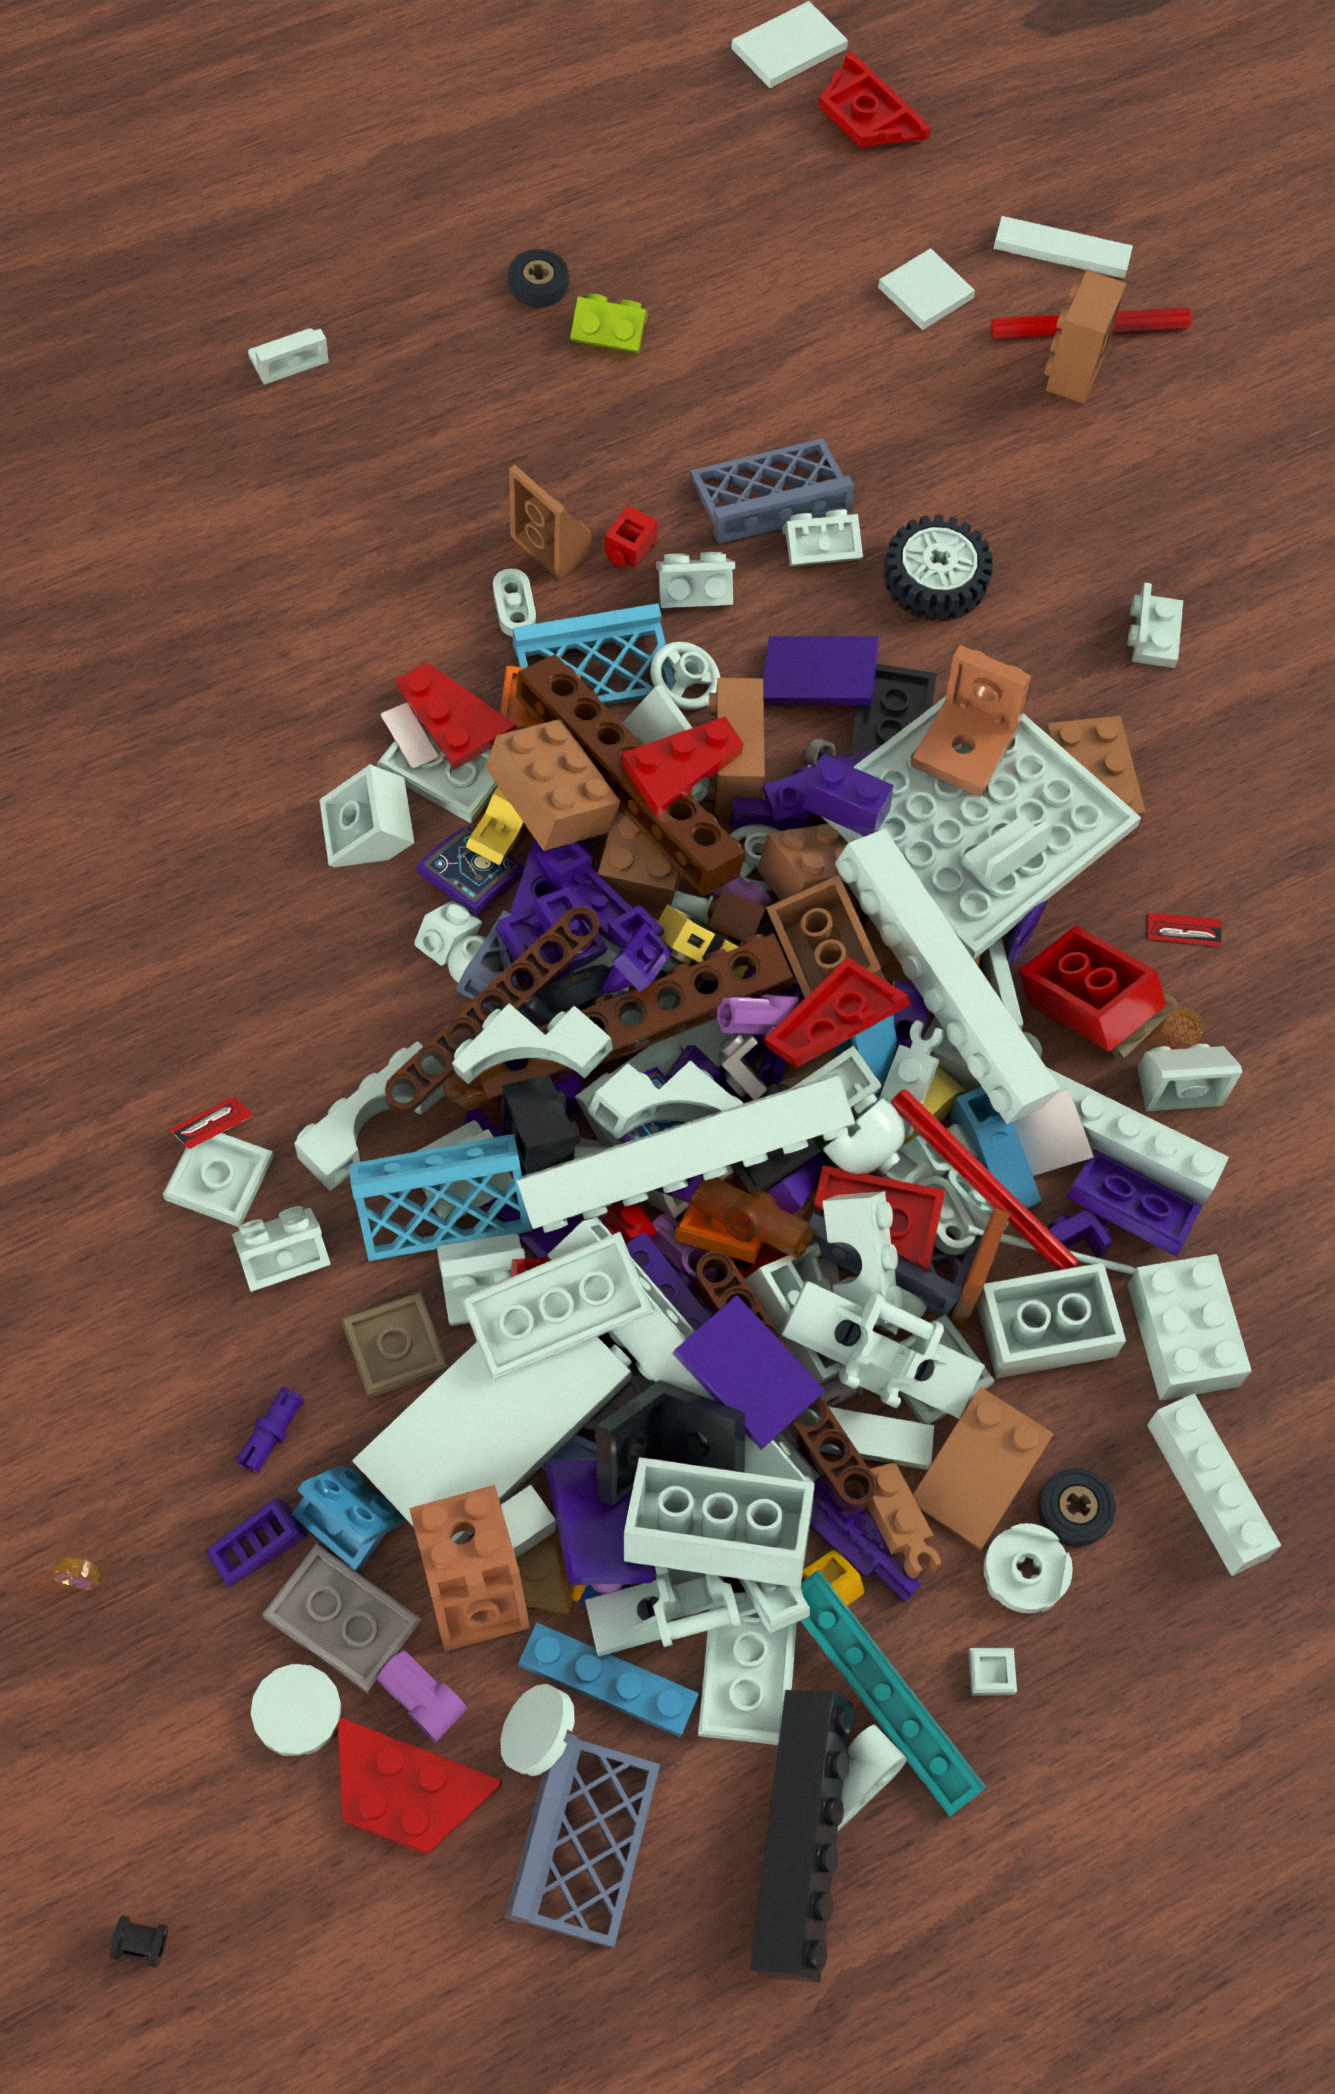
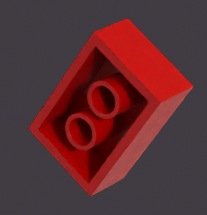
[1018,925,1166,1052]

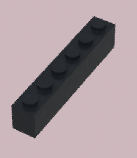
[750,1690,854,1983]

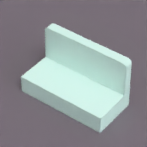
[248,328,329,385]
[962,814,1053,890]

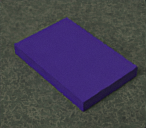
[763,636,880,705]
[1066,1149,1202,1257]
[672,1295,826,1450]
[546,1460,657,1585]

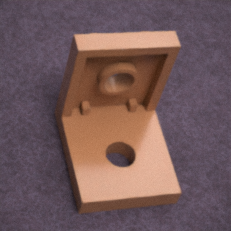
[911,645,1031,797]
[409,1485,530,1652]

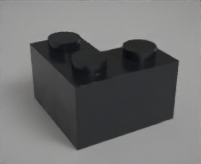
[501,1075,580,1174]

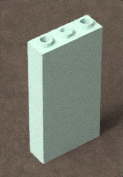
[352,1336,633,1544]

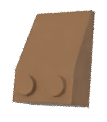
[509,465,592,580]
[913,1387,1054,1551]

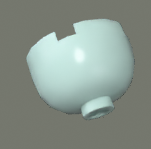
[823,1096,905,1174]

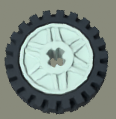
[883,515,993,621]

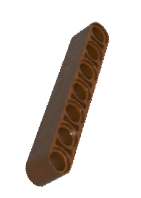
[385,906,600,1114]
[695,1251,876,1513]

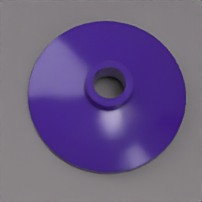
[1005,900,1048,968]

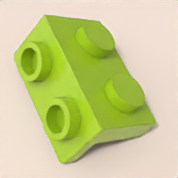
[570,293,648,353]

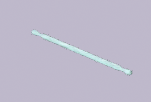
[966,1225,1136,1274]

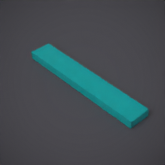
[800,1570,986,1816]

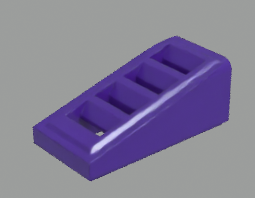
[756,1154,826,1226]
[206,1498,307,1587]

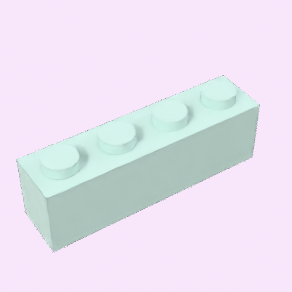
[1147,1393,1281,1576]

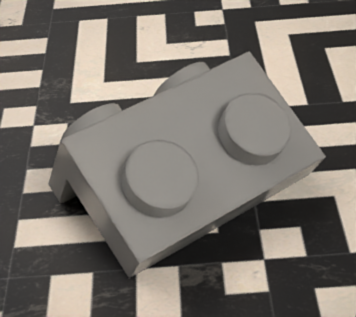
[718,1033,767,1100]

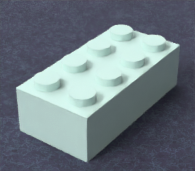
[624,1457,815,1588]

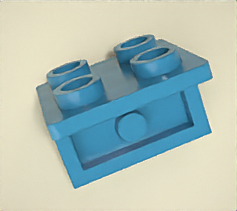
[292,1465,404,1571]

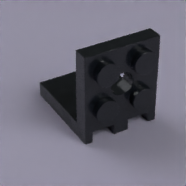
[595,1380,745,1506]

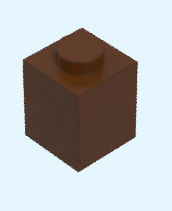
[707,890,770,942]

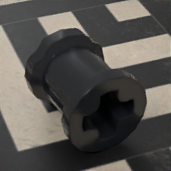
[110,1915,168,1968]

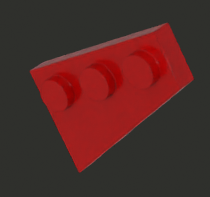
[395,662,518,770]
[621,717,743,818]
[764,957,910,1068]
[814,1165,945,1273]

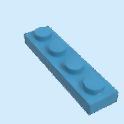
[518,1622,699,1738]

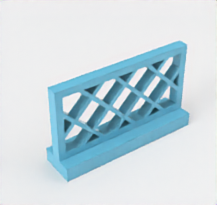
[512,603,675,706]
[349,1134,532,1261]

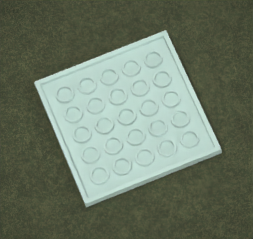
[822,697,1141,960]

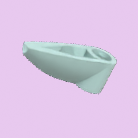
[838,1725,907,1831]

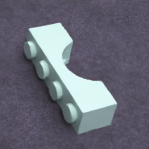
[294,1041,451,1191]

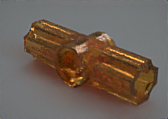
[689,1178,814,1259]

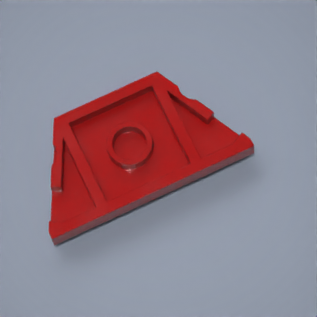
[818,51,931,147]
[338,1717,501,1855]

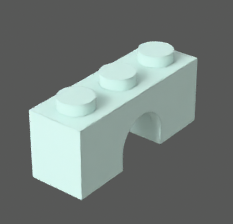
[823,1191,903,1325]

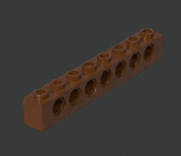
[516,654,745,896]
[478,934,793,1109]

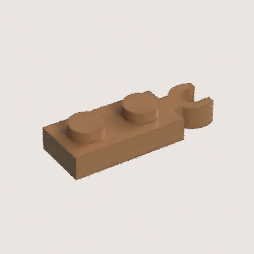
[854,1462,941,1579]

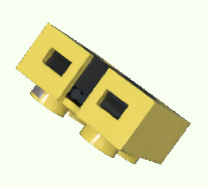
[657,904,748,979]

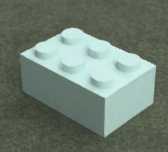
[1127,1254,1252,1401]
[976,1263,1126,1379]

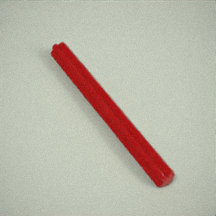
[990,307,1192,339]
[890,1089,1078,1271]

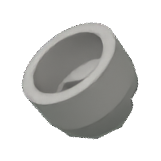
[803,739,836,767]

